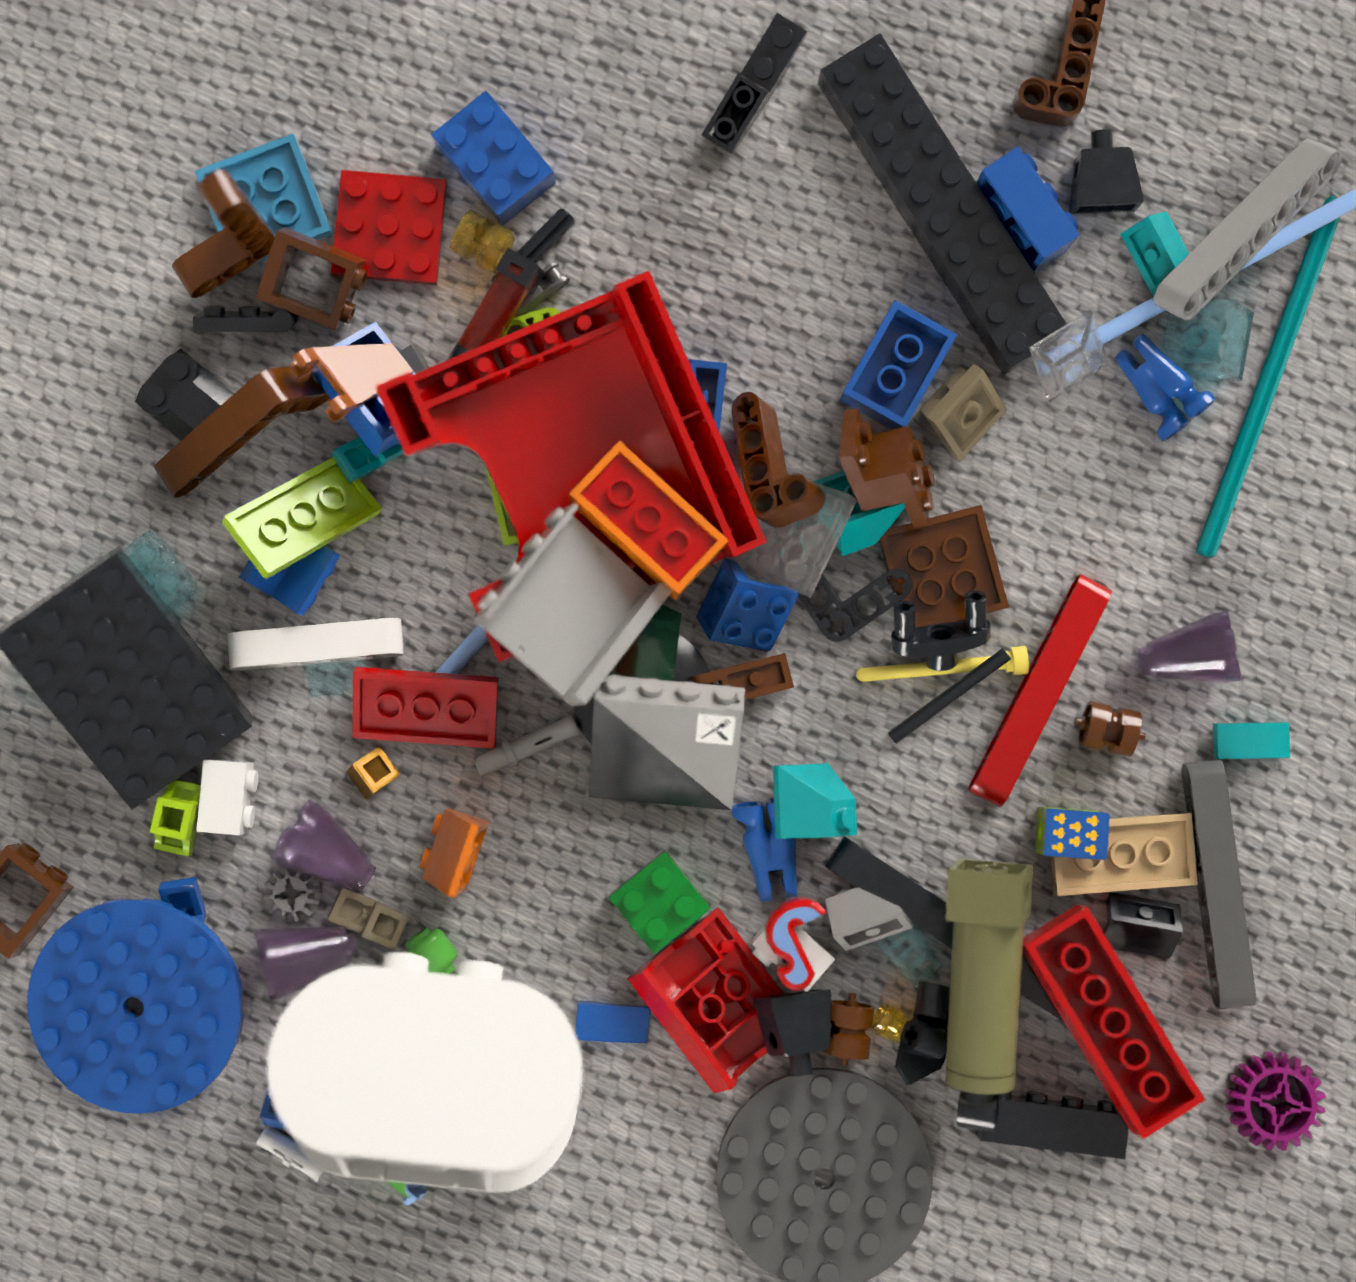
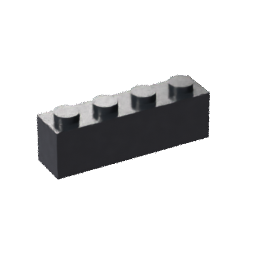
[975,1091,1129,1159]

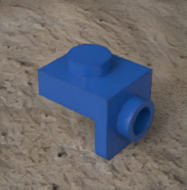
[158,877,206,923]

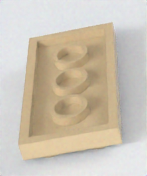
[1050,813,1198,896]

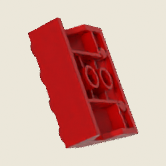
[627,907,784,1093]

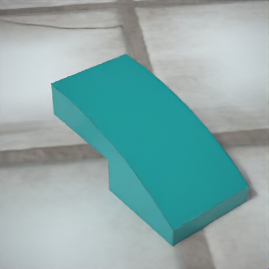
[331,437,404,484]
[1213,722,1290,759]

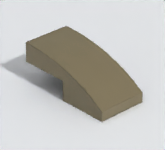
[327,885,409,950]

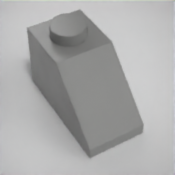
[825,887,913,951]

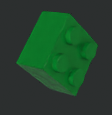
[609,850,711,954]

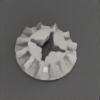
[263,865,321,923]

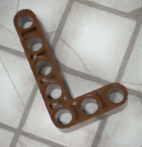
[172,169,275,298]
[154,366,330,498]

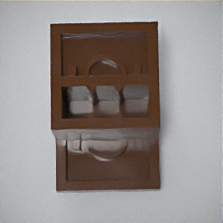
[839,408,935,529]

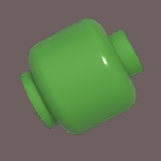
[405,927,458,975]

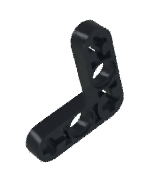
[780,551,913,642]

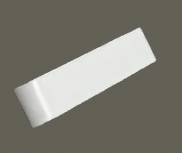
[227,618,404,671]

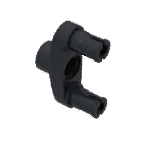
[891,590,991,671]

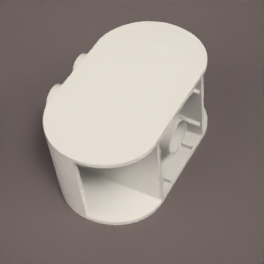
[268,953,582,1193]

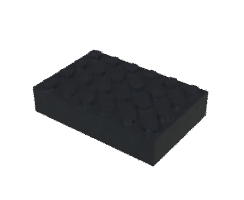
[0,545,252,810]

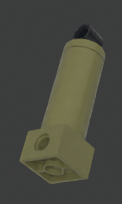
[945,858,1033,1132]

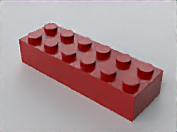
[1022,905,1206,1140]

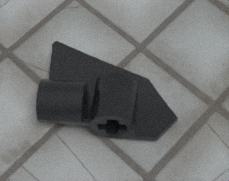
[895,981,950,1085]

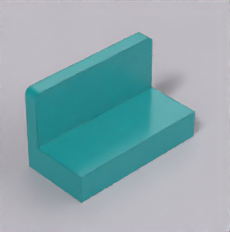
[1120,211,1189,296]

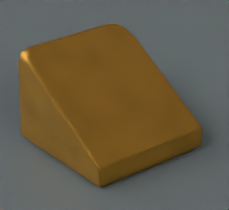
[346,746,401,800]

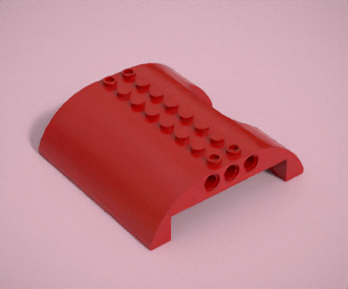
[375,270,767,662]

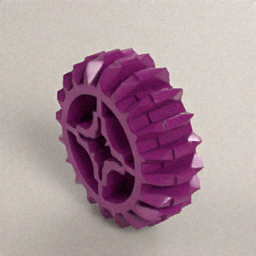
[1225,1051,1326,1151]

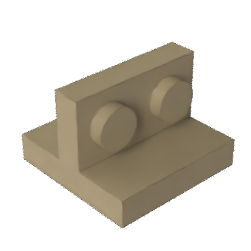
[913,364,1007,461]

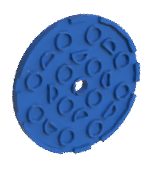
[27,898,244,1114]

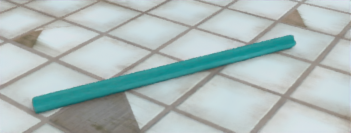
[1196,196,1341,558]

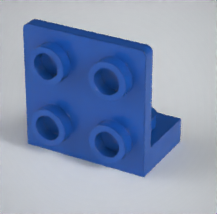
[239,546,340,616]
[696,558,799,651]

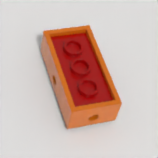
[569,441,728,600]

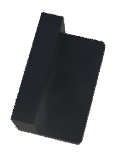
[1103,892,1183,958]

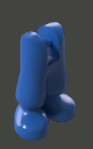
[1114,333,1217,442]
[731,798,797,902]

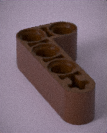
[1013,0,1106,127]
[731,392,825,528]

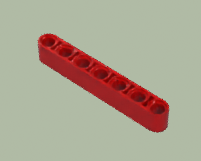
[968,574,1112,807]

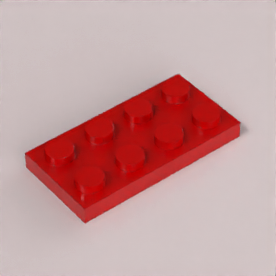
[352,667,499,749]

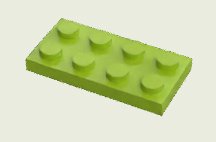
[222,457,382,580]

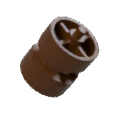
[1074,701,1146,757]
[822,993,875,1066]

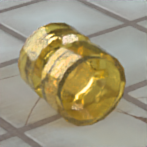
[450,209,515,274]

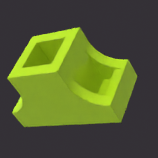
[149,779,201,857]

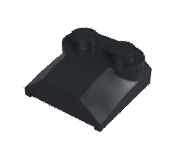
[135,349,234,441]

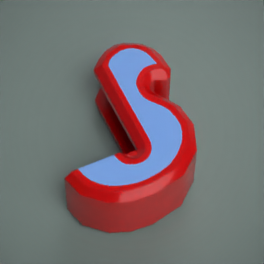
[764,897,827,990]

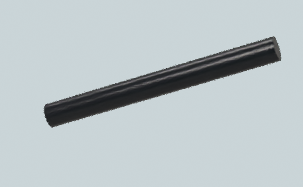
[888,648,1011,744]

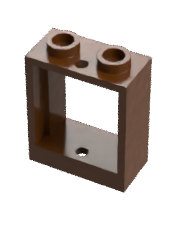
[256,228,367,330]
[0,843,74,959]

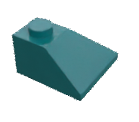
[813,471,906,556]
[773,763,857,839]

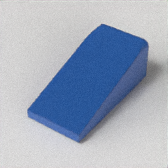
[575,1000,650,1043]

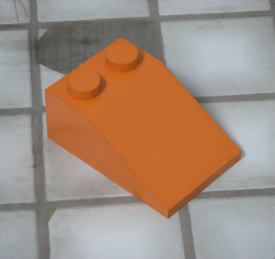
[420,808,489,898]

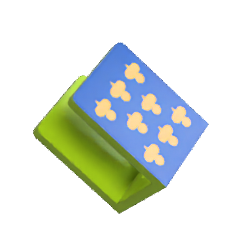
[1035,807,1110,860]

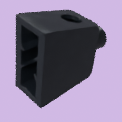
[1069,129,1144,214]
[753,989,831,1076]

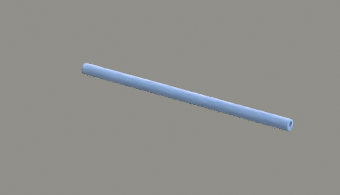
[1040,189,1356,374]

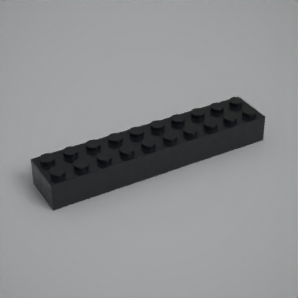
[817,33,1071,376]

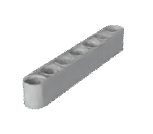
[1154,138,1342,321]

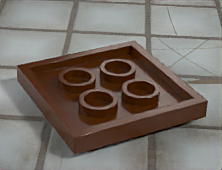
[879,505,1009,627]

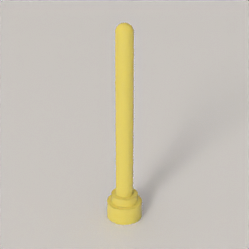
[856,646,1029,682]

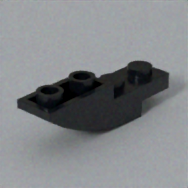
[702,13,808,154]

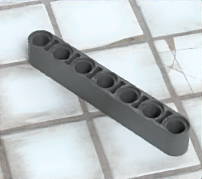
[1181,759,1256,1010]

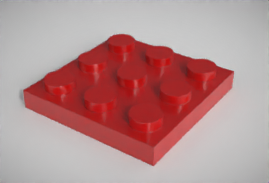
[331,170,447,285]

